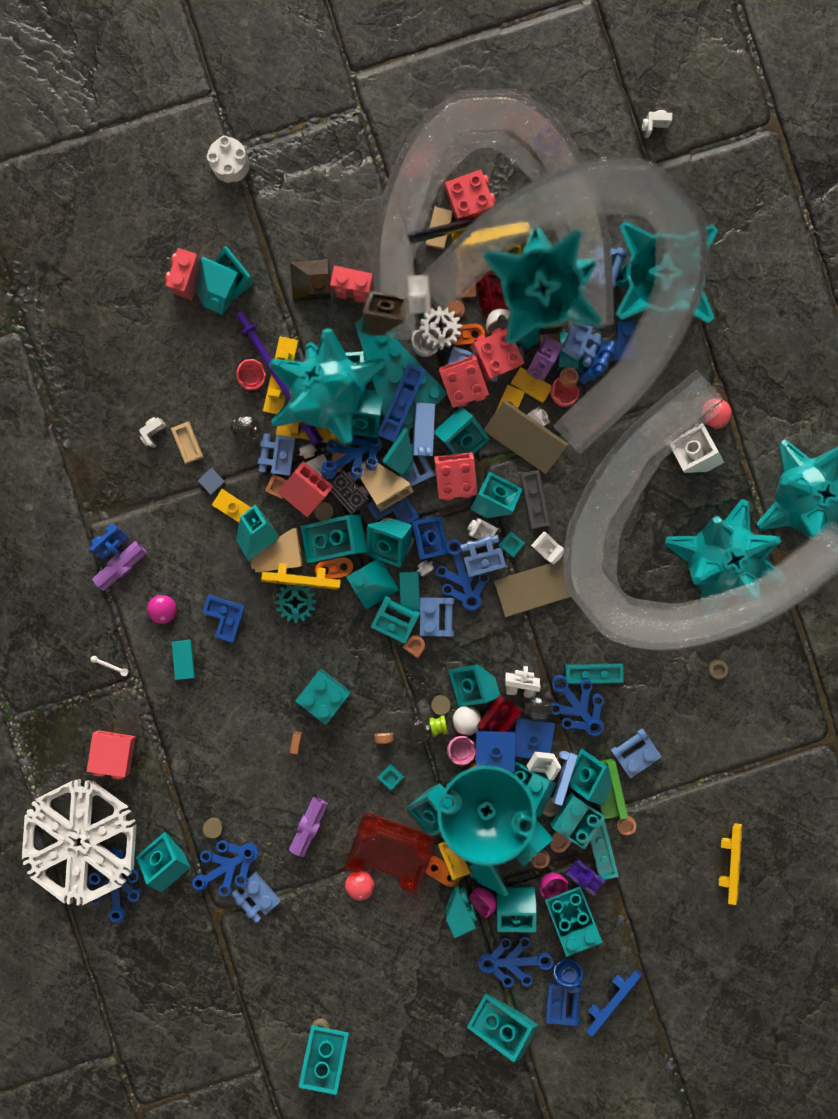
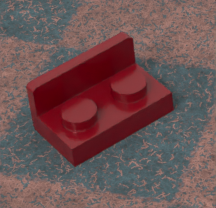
[475,271,509,315]
[477,695,523,732]

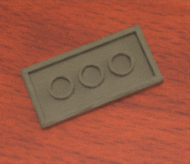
[484,400,568,474]
[494,558,578,617]

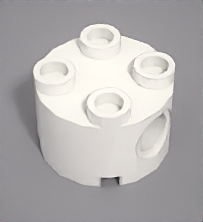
[207,136,249,183]

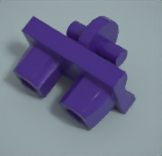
[566,858,605,896]

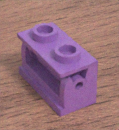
[527,336,563,381]

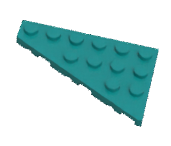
[355,316,448,444]

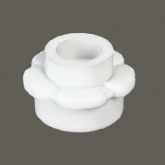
[299,444,317,459]
[417,560,435,577]

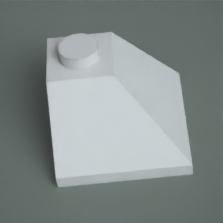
[668,423,724,473]

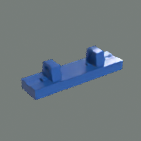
[377,363,426,443]
[586,969,642,1037]

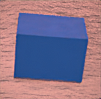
[412,516,448,560]

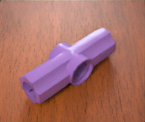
[92,541,147,591]
[289,797,328,857]

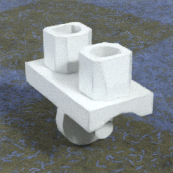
[408,275,431,314]
[505,666,541,699]

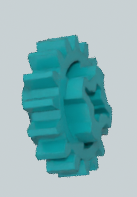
[275,584,317,623]

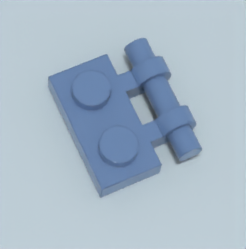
[561,322,602,367]
[258,434,296,476]
[460,535,506,577]
[231,872,281,923]

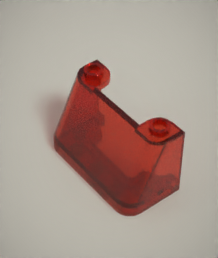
[343,813,434,895]

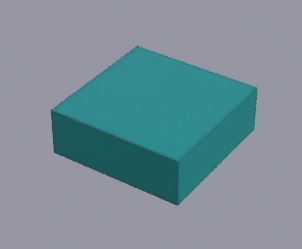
[498,531,525,558]
[377,763,404,791]

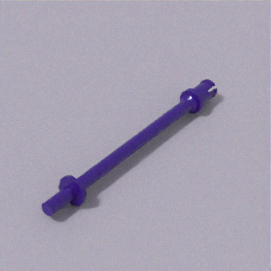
[236,311,323,446]

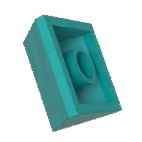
[214,246,255,301]

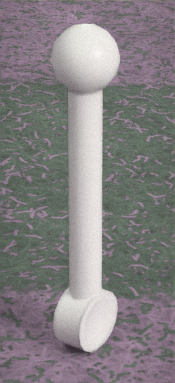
[90,656,129,676]

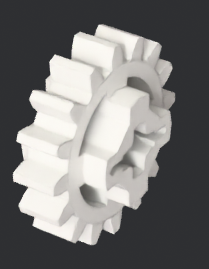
[419,306,462,350]

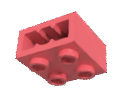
[444,170,496,222]
[165,248,201,300]
[330,266,374,303]
[470,327,524,382]
[439,355,489,408]
[434,452,477,500]
[277,461,333,517]
[87,730,136,780]

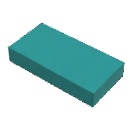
[171,640,195,680]

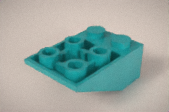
[511,761,557,817]
[545,886,603,957]

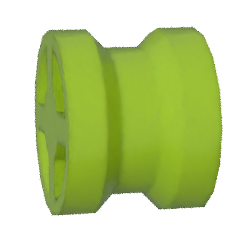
[429,715,448,737]

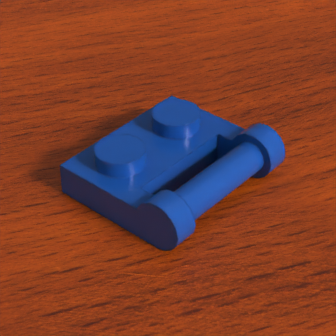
[545,982,583,1026]

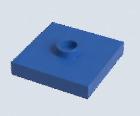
[514,718,555,759]
[475,731,515,772]

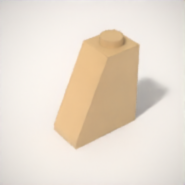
[356,461,414,512]
[251,528,303,573]

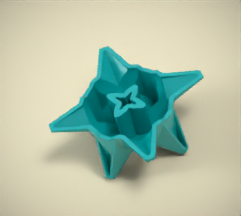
[616,221,718,330]
[482,227,602,345]
[269,329,386,445]
[756,439,838,550]
[664,499,786,621]

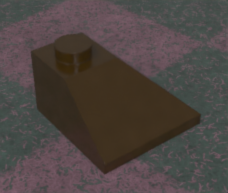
[290,259,331,301]
[361,291,409,336]

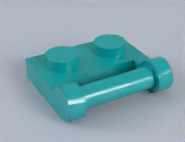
[371,596,420,644]

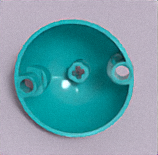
[438,766,536,865]

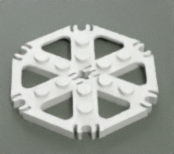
[22,779,136,906]

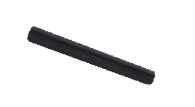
[408,217,479,244]

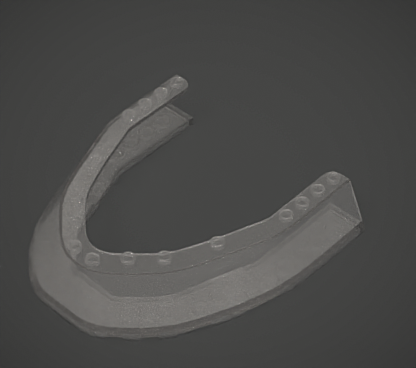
[374,89,614,340]
[422,158,708,454]
[563,370,838,650]

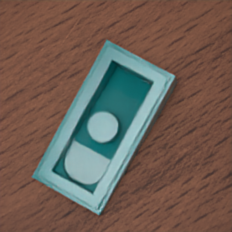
[399,572,420,610]

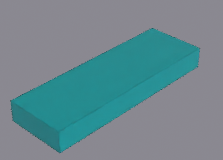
[565,663,624,684]
[590,821,619,880]

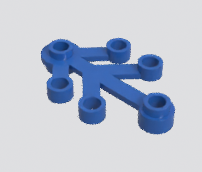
[321,435,383,479]
[436,540,490,611]
[550,675,604,736]
[192,840,259,897]
[89,848,141,923]
[478,935,553,988]

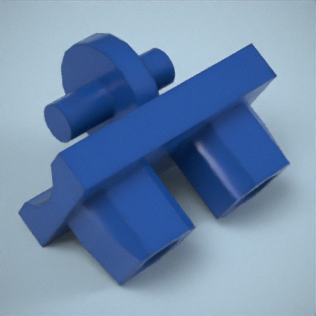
[90,524,129,560]

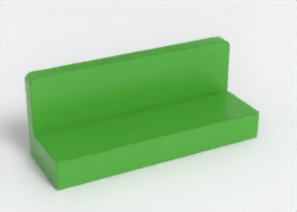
[599,758,628,820]

